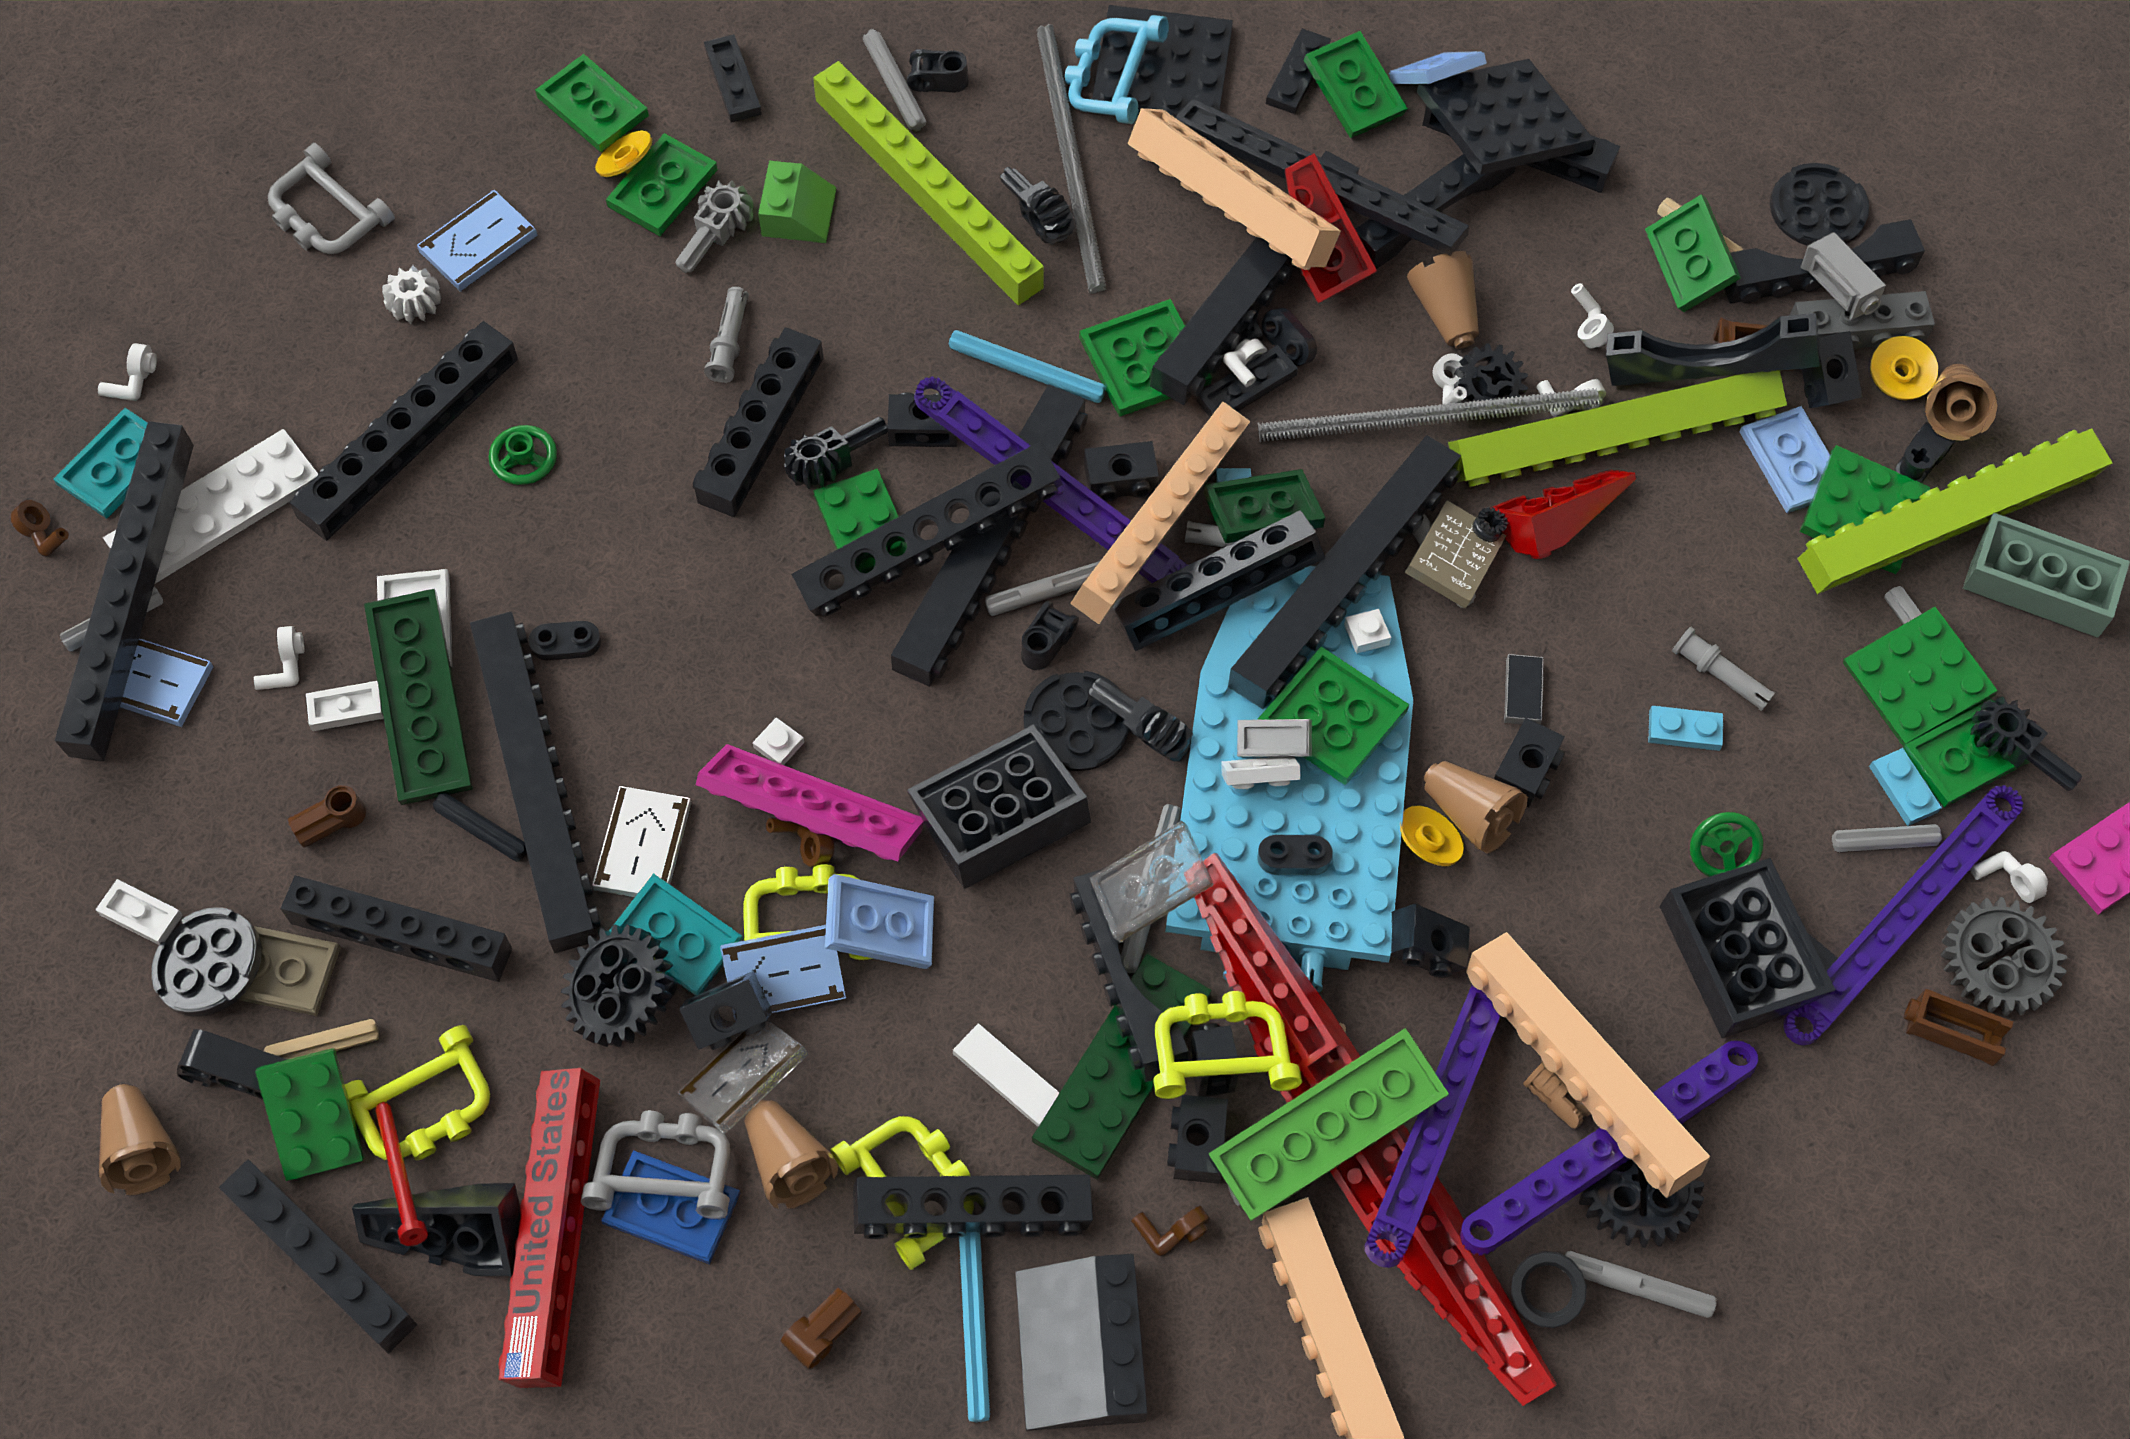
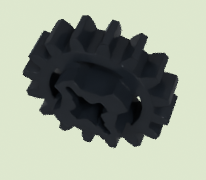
[1454,343,1528,418]

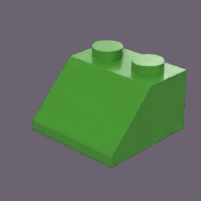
[758,160,836,243]

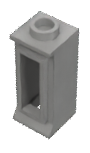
[1801,232,1886,320]

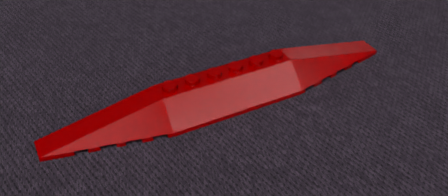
[1185,853,1557,1406]

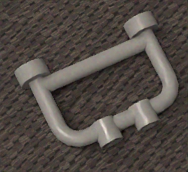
[268,143,395,254]
[581,1110,730,1219]

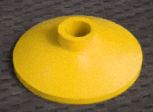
[595,131,652,177]
[1870,336,1938,400]
[1400,806,1464,866]

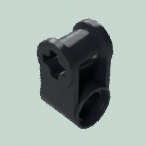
[907,49,969,93]
[1894,422,1956,483]
[1021,601,1079,670]

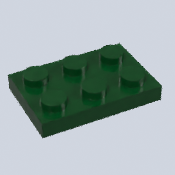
[1203,469,1325,544]

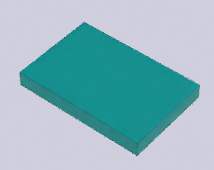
[53,408,148,519]
[609,873,743,996]

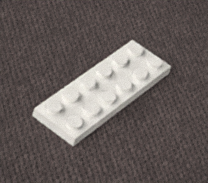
[103,429,318,583]

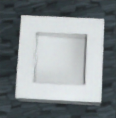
[1344,609,1391,653]
[753,718,804,765]

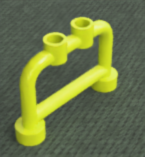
[743,864,873,960]
[1153,991,1302,1099]
[345,1025,490,1161]
[830,1116,974,1270]

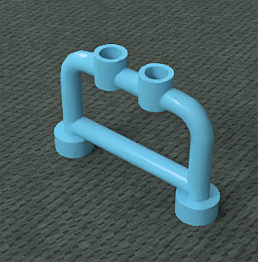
[1065,15,1169,124]

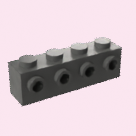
[1790,291,1935,350]

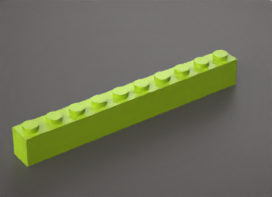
[813,61,1044,306]
[1448,370,1787,487]
[1797,428,2112,594]

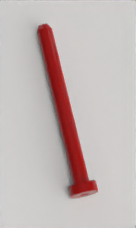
[375,1102,428,1246]

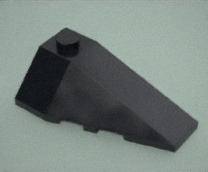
[352,1183,521,1276]

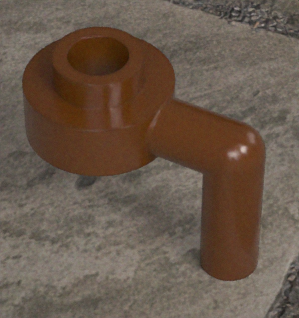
[11,500,69,556]
[766,818,835,867]
[1131,1205,1210,1256]

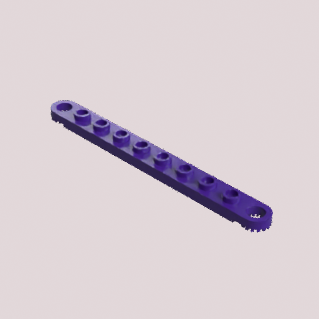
[914,376,1188,583]
[1783,785,2023,1045]
[1365,984,1500,1268]
[1460,1041,1758,1255]

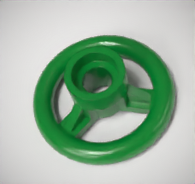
[489,425,557,485]
[1690,812,1764,877]

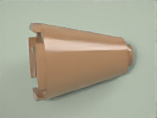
[1407,251,1479,349]
[1925,364,1997,441]
[1424,761,1528,853]
[99,1084,181,1195]
[744,1100,838,1209]

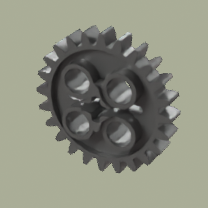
[1941,897,2067,1016]

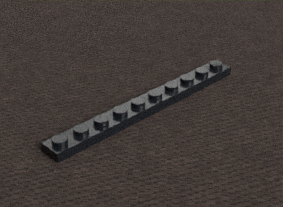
[1175,99,1469,256]

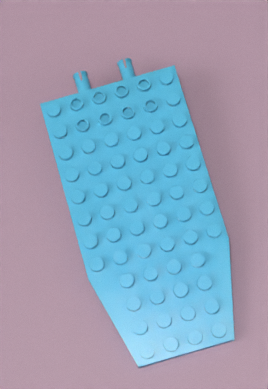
[1165,566,1413,992]

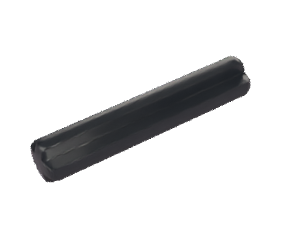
[433,793,527,862]

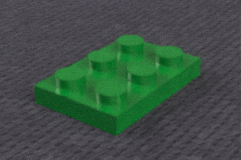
[1304,31,1407,139]
[535,54,649,152]
[606,133,718,236]
[1645,194,1741,312]
[813,468,907,573]
[1903,699,2029,808]
[255,1048,364,1181]

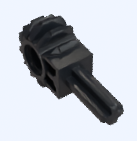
[1000,167,1075,245]
[784,417,888,489]
[1089,678,1193,761]
[1971,696,2082,791]

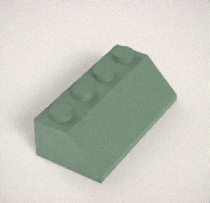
[1962,513,2130,638]

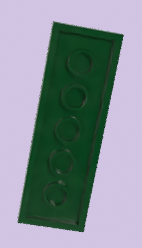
[364,589,473,805]
[1032,954,1212,1180]

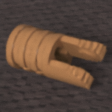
[1523,1062,1591,1129]

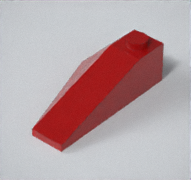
[1285,153,1377,303]
[1490,469,1636,559]

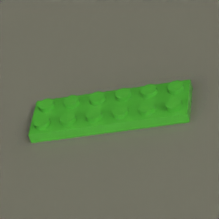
[1208,1028,1449,1222]

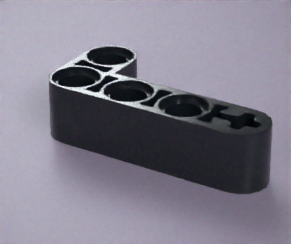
[177,1029,288,1099]

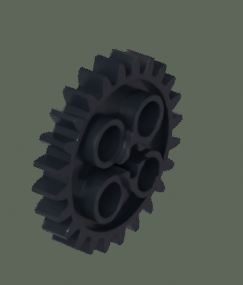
[561,924,674,1047]
[1579,1159,1704,1248]

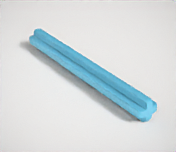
[949,330,1106,403]
[959,1232,990,1422]

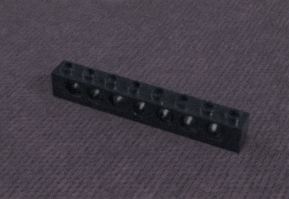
[289,320,518,541]
[791,441,1063,617]

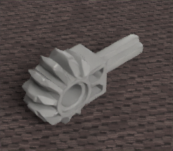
[676,180,753,273]

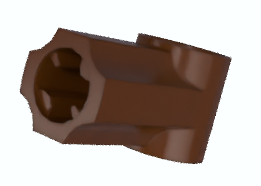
[287,785,366,848]
[780,1288,862,1370]

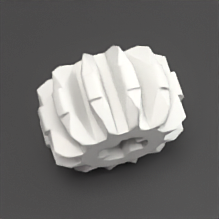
[382,265,441,324]

